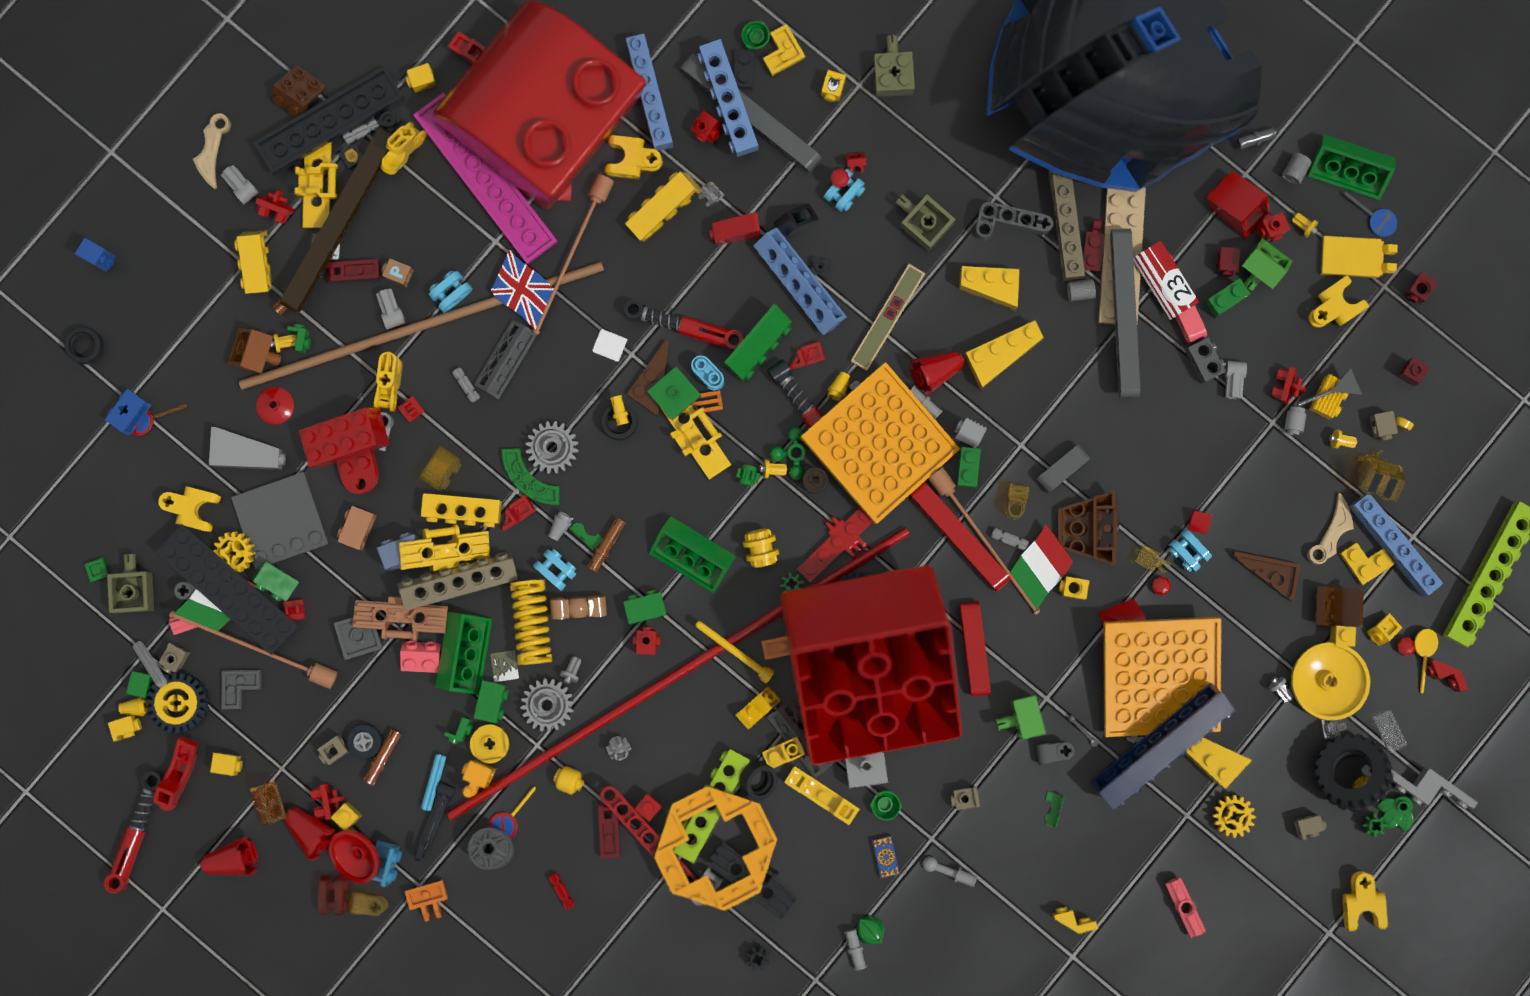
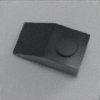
[773,203,819,238]

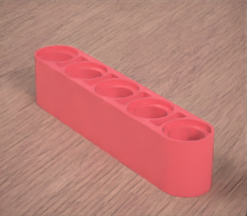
[1168,252,1207,344]

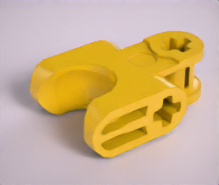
[380,122,427,175]
[604,135,663,179]
[1309,276,1369,328]
[374,352,403,412]
[158,486,221,532]
[1342,871,1388,932]

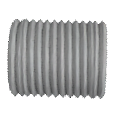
[1282,153,1312,184]
[1067,279,1096,302]

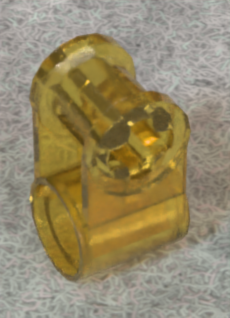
[1006,482,1029,520]
[348,892,388,916]

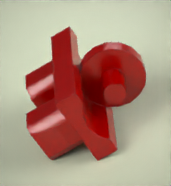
[256,189,295,224]
[1272,367,1306,405]
[310,783,345,820]

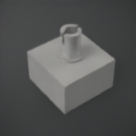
[845,752,888,788]

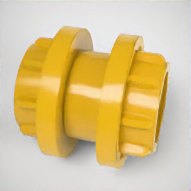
[742,528,779,568]

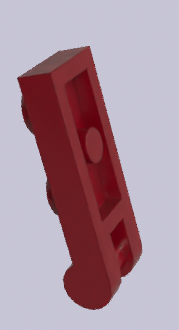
[326,259,380,283]
[598,803,620,858]

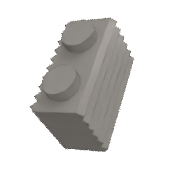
[954,418,987,448]

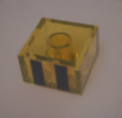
[1357,454,1406,502]

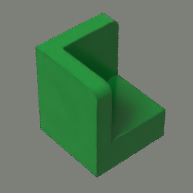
[127,671,154,698]

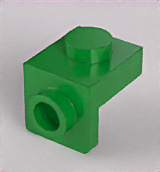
[287,324,311,354]
[444,717,473,744]

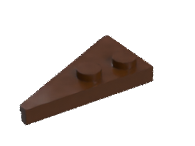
[627,340,669,416]
[1232,552,1301,601]

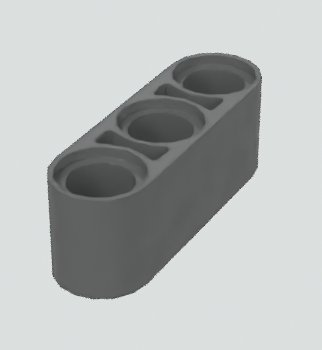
[1036,444,1091,493]

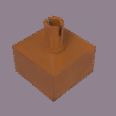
[227,328,281,373]

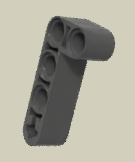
[975,202,1053,241]

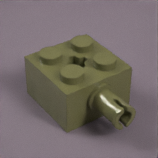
[873,35,915,97]
[895,194,956,252]
[107,554,154,614]

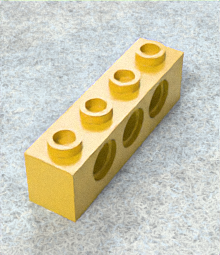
[421,493,502,528]

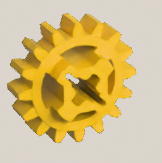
[213,531,256,573]
[1212,795,1256,838]

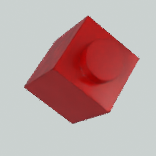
[635,793,663,822]

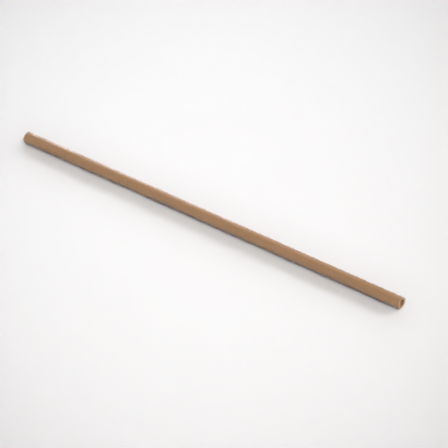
[239,262,604,390]

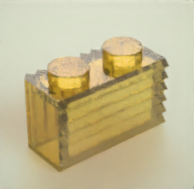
[419,446,462,491]

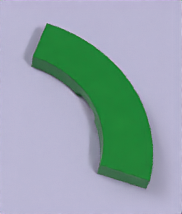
[501,449,560,506]

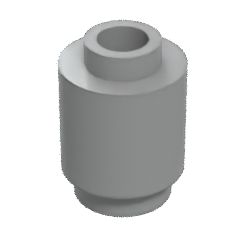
[1284,407,1307,436]

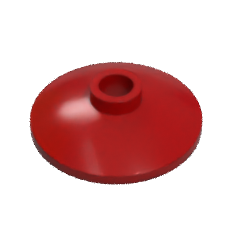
[256,387,295,425]

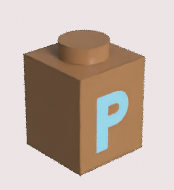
[382,258,414,287]

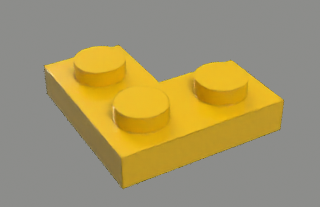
[763,24,805,76]
[1339,543,1394,585]

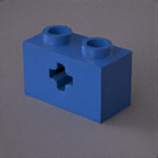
[75,238,115,272]
[105,389,152,436]

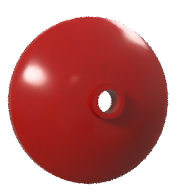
[329,829,380,883]

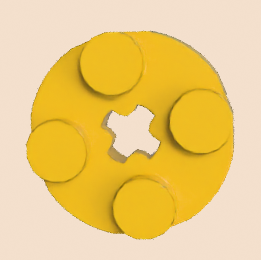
[470,724,510,763]

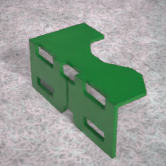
[569,523,603,551]
[1045,791,1065,828]

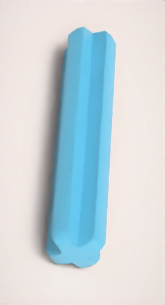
[421,754,446,811]

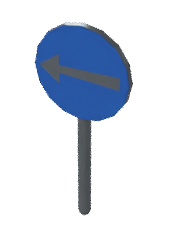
[1343,192,1397,237]

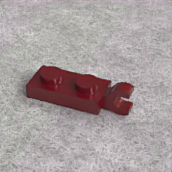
[1083,218,1105,272]

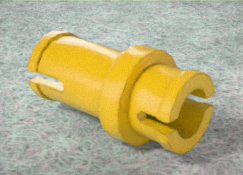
[610,395,629,426]

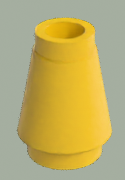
[827,372,850,402]
[119,697,149,716]

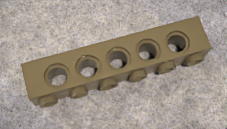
[1049,170,1085,282]
[398,552,518,611]

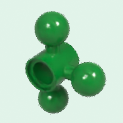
[769,427,805,480]

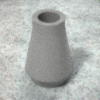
[548,511,573,541]

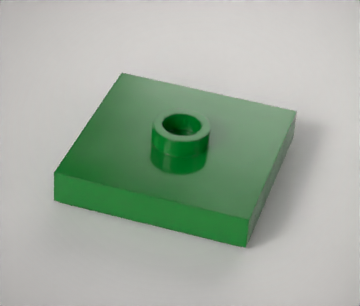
[647,367,701,421]

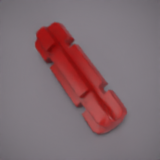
[548,873,574,910]

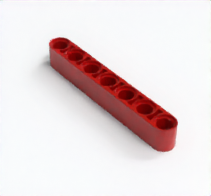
[910,482,1011,592]
[600,785,696,882]

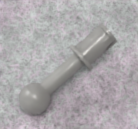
[922,856,978,887]

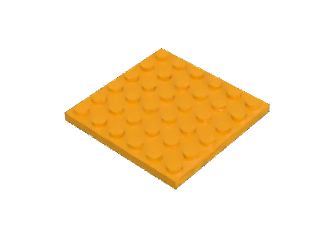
[800,362,960,524]
[1104,617,1221,737]

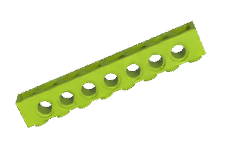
[1442,501,1530,648]

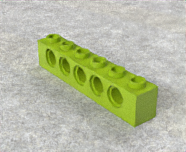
[674,749,750,863]

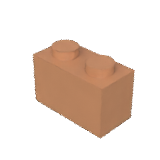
[337,506,377,551]

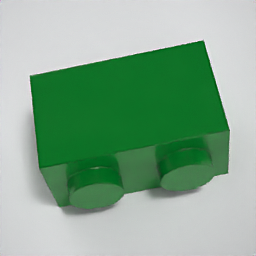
[1204,278,1251,318]
[956,447,981,489]
[252,560,299,601]
[623,590,667,625]
[474,680,509,723]

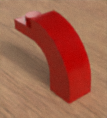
[153,736,198,809]

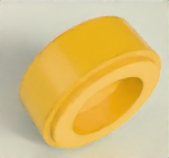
[1395,416,1414,431]

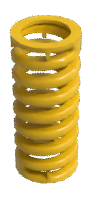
[510,580,552,665]

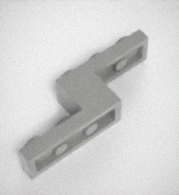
[1391,768,1478,809]

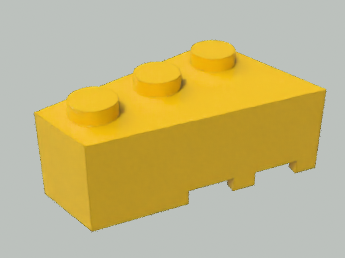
[959,266,1019,311]

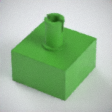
[1242,238,1292,290]
[995,695,1046,739]

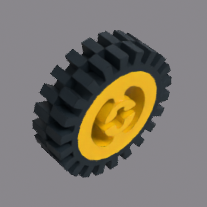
[146,673,210,733]

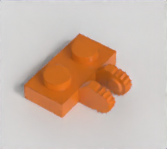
[405,880,448,922]

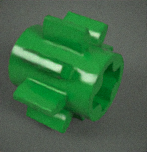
[736,464,760,487]
[780,572,804,591]
[1361,813,1388,838]

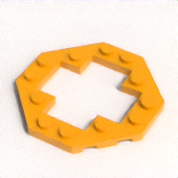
[654,787,777,911]

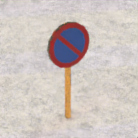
[131,404,187,436]

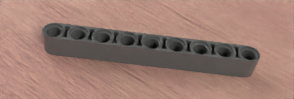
[679,53,821,173]
[1110,228,1140,398]

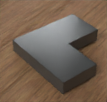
[221,670,262,709]

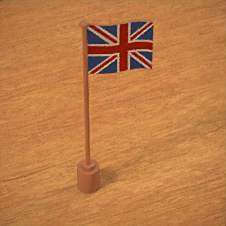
[491,174,614,335]

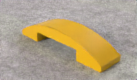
[784,766,859,825]

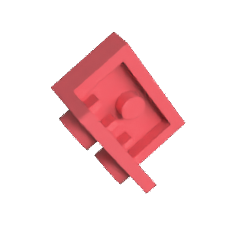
[400,640,442,673]

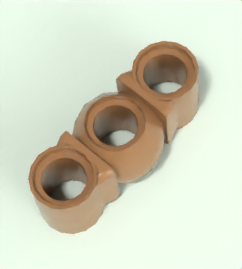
[550,595,607,619]

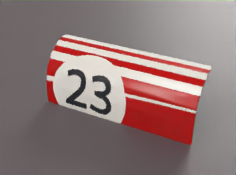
[1133,241,1199,319]

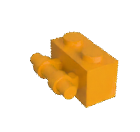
[462,760,496,798]

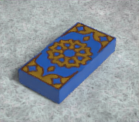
[872,836,900,878]

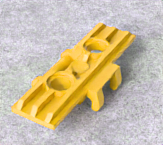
[294,142,338,228]
[660,405,731,480]
[399,525,490,571]

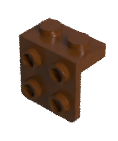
[271,66,325,117]
[1315,586,1364,627]

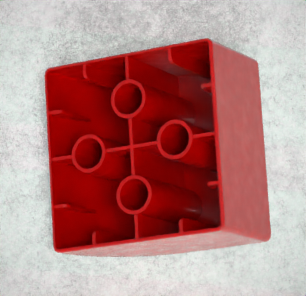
[432,0,646,210]
[780,565,962,765]

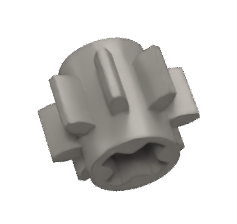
[606,736,631,760]

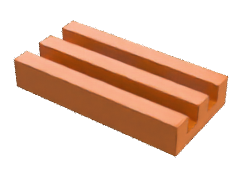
[685,390,723,416]

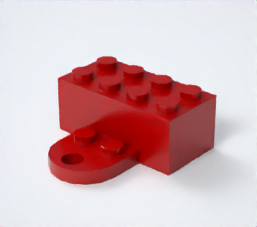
[299,407,390,494]

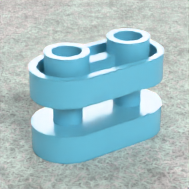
[823,169,865,212]
[429,271,473,313]
[691,356,724,391]
[1168,529,1212,573]
[533,548,576,591]

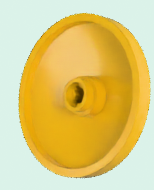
[1291,643,1370,720]

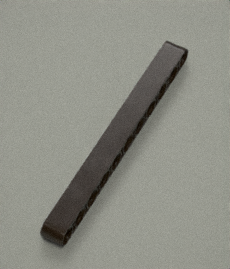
[280,127,393,313]

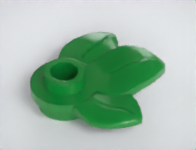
[1377,796,1414,831]

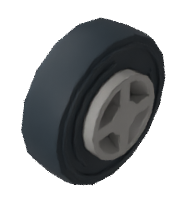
[347,724,382,759]

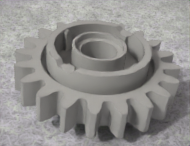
[526,421,579,474]
[521,679,575,732]

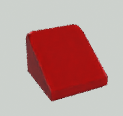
[1188,511,1212,534]

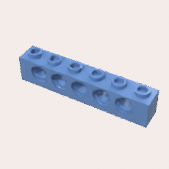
[626,34,673,151]
[697,39,759,157]
[754,228,847,335]
[1349,493,1443,596]

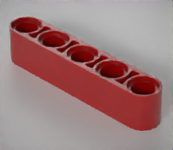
[959,601,991,697]

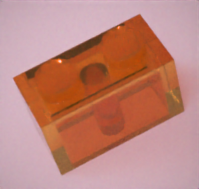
[250,781,287,826]

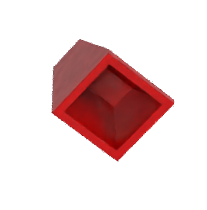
[1207,170,1271,240]

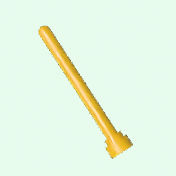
[695,621,775,684]

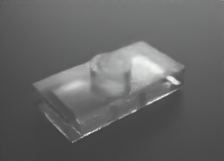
[1372,710,1408,753]

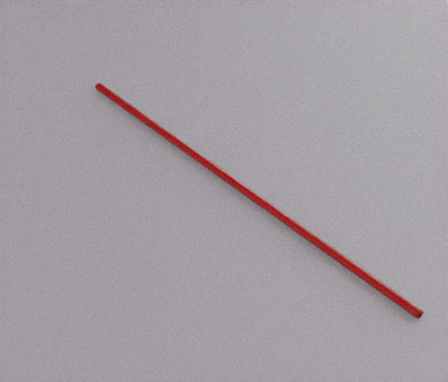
[446,527,910,821]

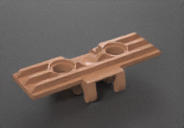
[353,597,448,641]

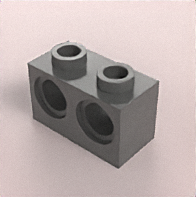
[1185,337,1226,384]

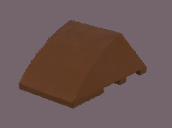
[1058,489,1119,566]

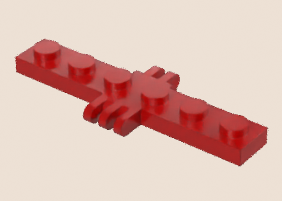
[797,508,873,583]

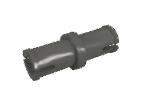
[1236,127,1276,150]

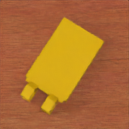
[1321,236,1398,278]

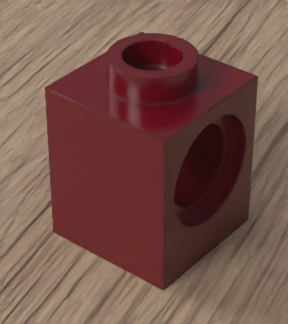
[1216,247,1240,277]
[1404,272,1438,304]
[1397,358,1430,387]

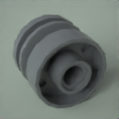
[468,828,514,869]

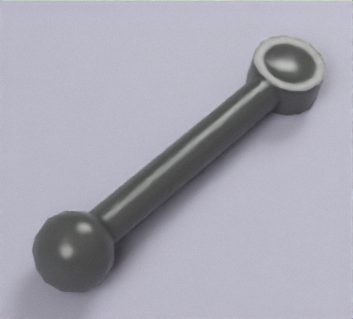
[1068,715,1098,747]

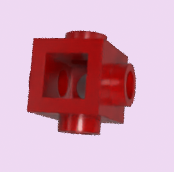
[691,110,724,143]
[1256,212,1290,243]
[633,627,661,655]

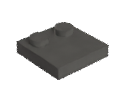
[333,617,382,660]

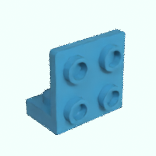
[372,840,402,887]

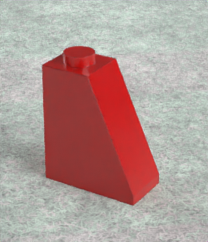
[709,212,760,245]

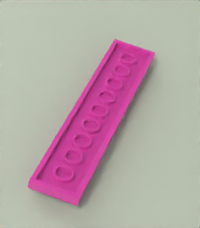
[414,92,558,265]

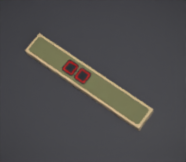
[851,264,925,371]

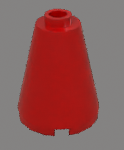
[909,351,965,395]
[284,808,337,861]
[200,836,258,876]

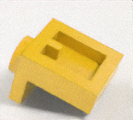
[1367,613,1402,646]

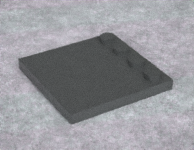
[231,472,329,570]

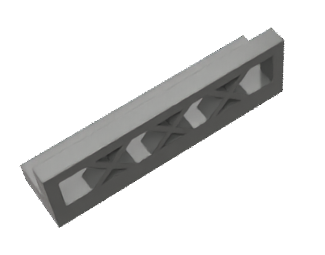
[473,320,537,399]
[767,699,836,778]

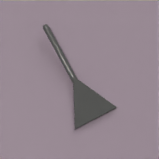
[1297,368,1362,406]

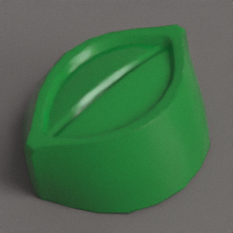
[742,21,770,50]
[870,791,902,820]
[856,916,885,945]

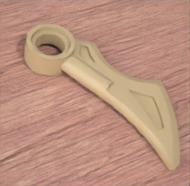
[193,114,231,189]
[1307,493,1354,565]

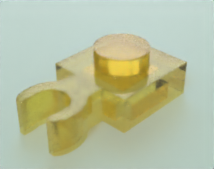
[1134,545,1171,573]

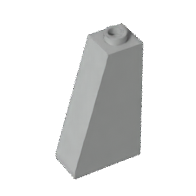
[209,427,286,470]

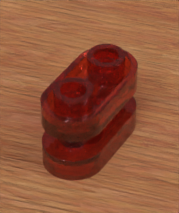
[318,876,349,915]

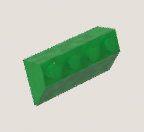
[1308,134,1396,200]
[725,304,792,382]
[649,516,736,594]
[435,612,492,695]

